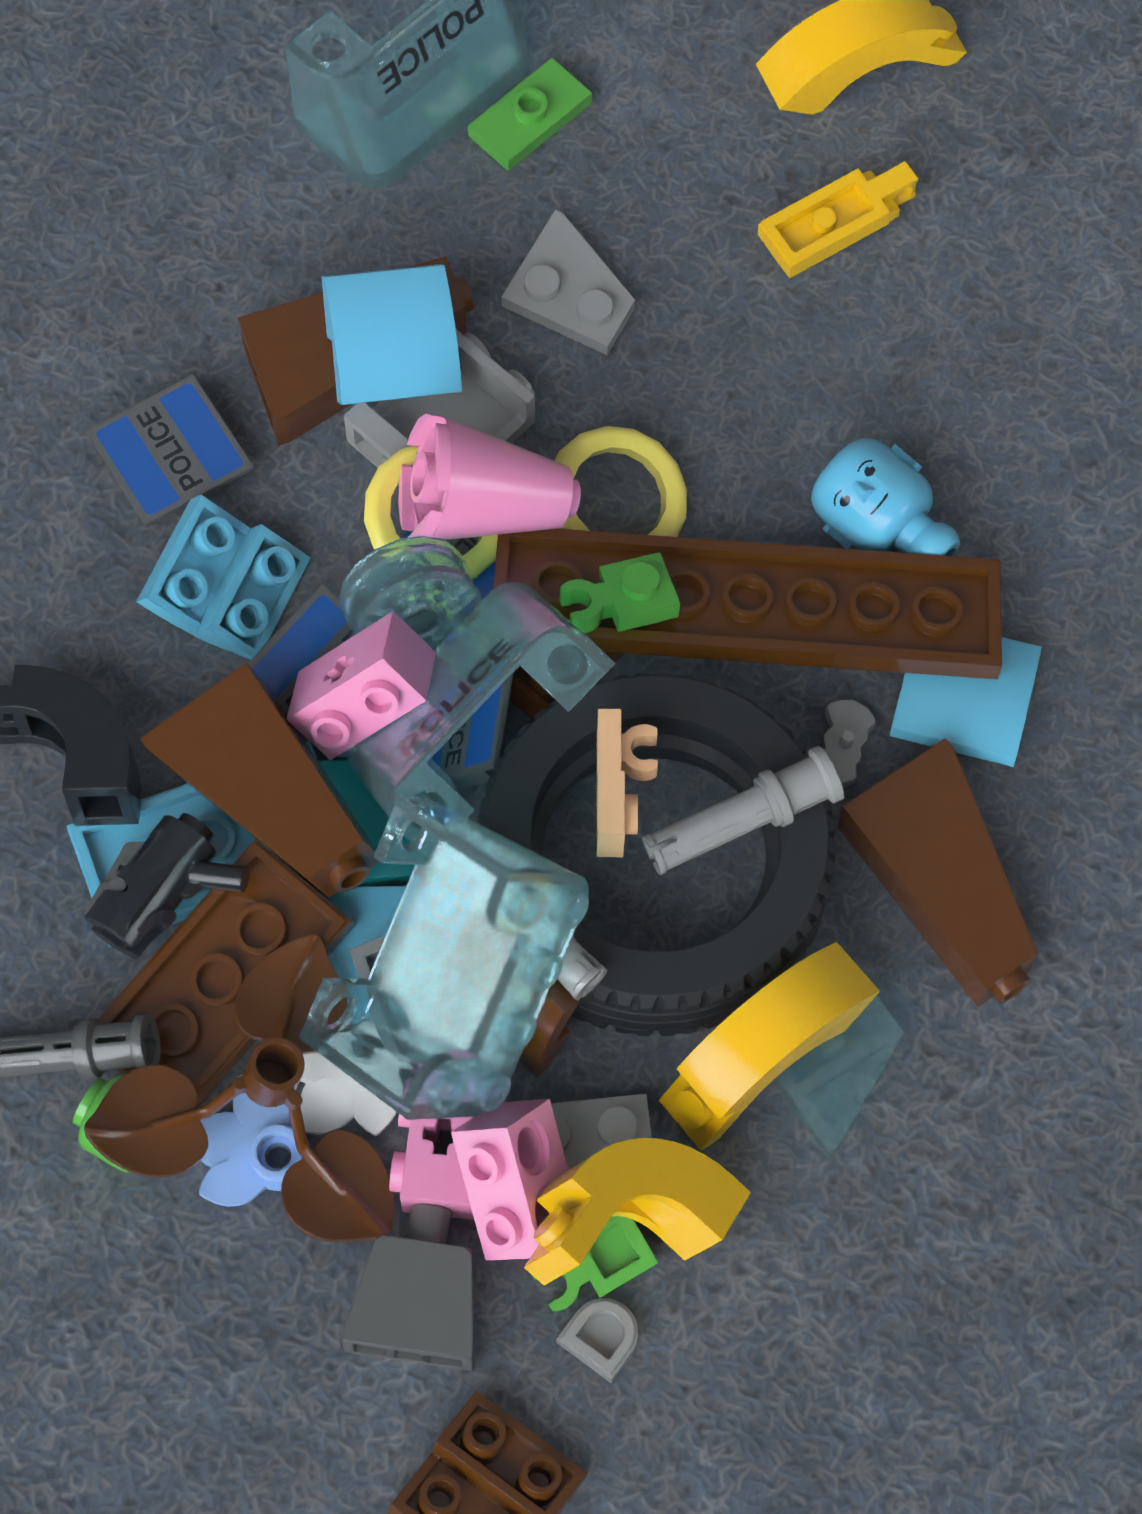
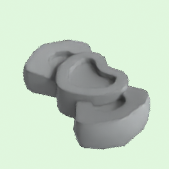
[822,699,876,789]

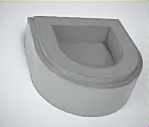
[556,1298,638,1383]

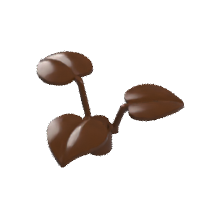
[84,934,394,1242]

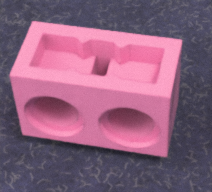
[451,1099,569,1261]

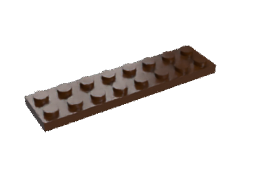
[490,529,1002,679]

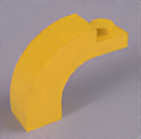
[756,0,967,115]
[658,942,880,1150]
[524,1138,751,1286]

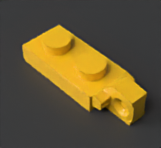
[758,161,918,279]

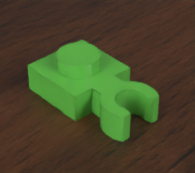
[559,552,680,634]
[531,1216,658,1311]

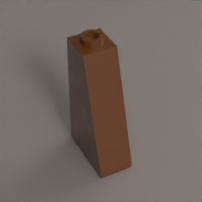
[238,256,474,446]
[140,663,383,898]
[838,738,1038,1007]

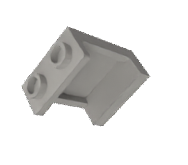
[344,329,535,486]

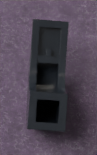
[0,665,142,826]

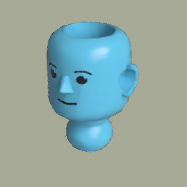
[811,438,960,556]

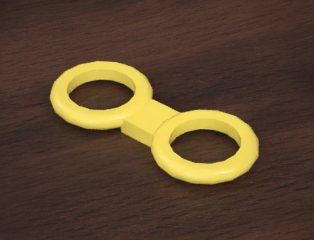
[364,426,687,587]

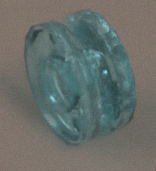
[339,536,485,663]

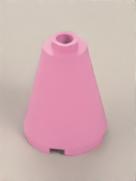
[398,413,581,542]

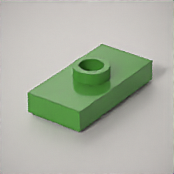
[468,58,592,171]

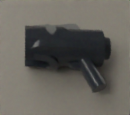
[85,813,249,959]

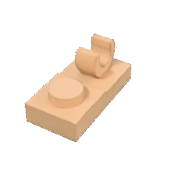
[597,709,658,857]

